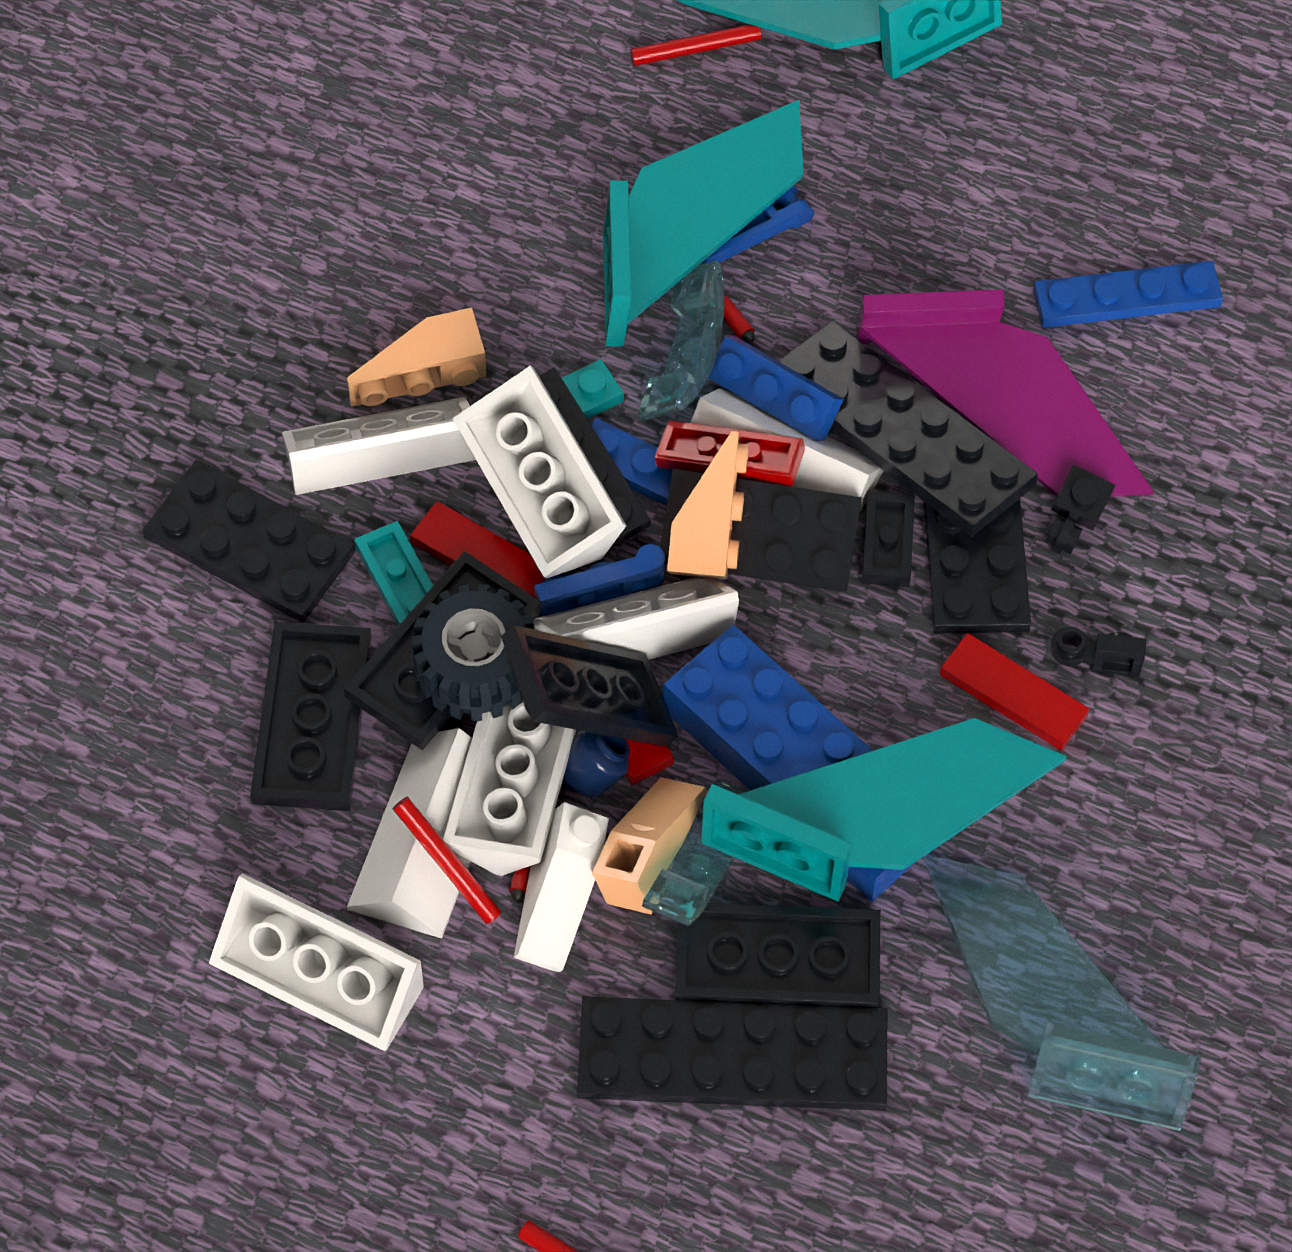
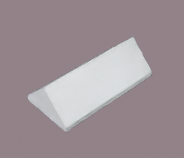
[452,366,626,578]
[691,388,884,511]
[282,397,476,495]
[533,577,739,660]
[443,693,576,876]
[347,728,472,938]
[209,873,424,1051]

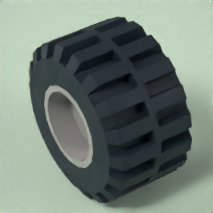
[412,584,534,721]

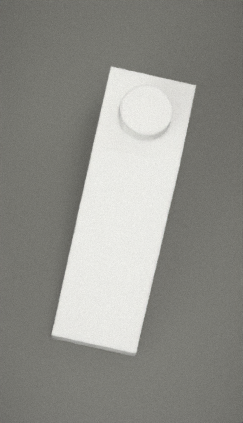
[514,802,609,972]

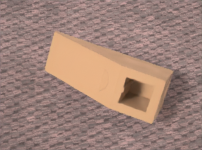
[347,308,487,407]
[667,431,749,579]
[592,777,707,915]

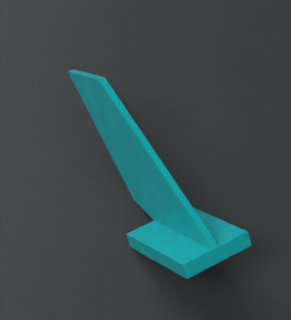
[677,0,1002,80]
[603,100,804,347]
[701,718,1067,902]

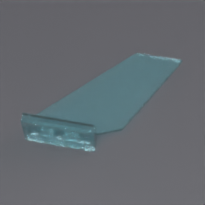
[923,855,1201,1131]

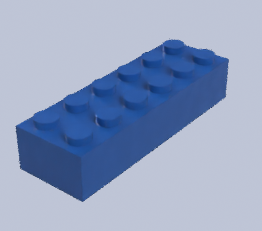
[663,624,917,903]

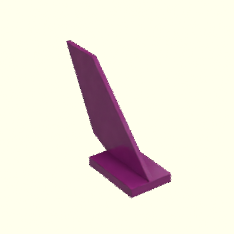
[856,289,1155,497]

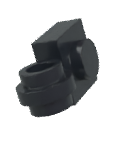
[1045,464,1116,555]
[1050,627,1146,677]

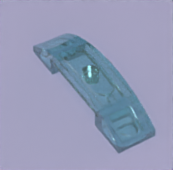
[638,261,724,420]
[642,779,748,926]

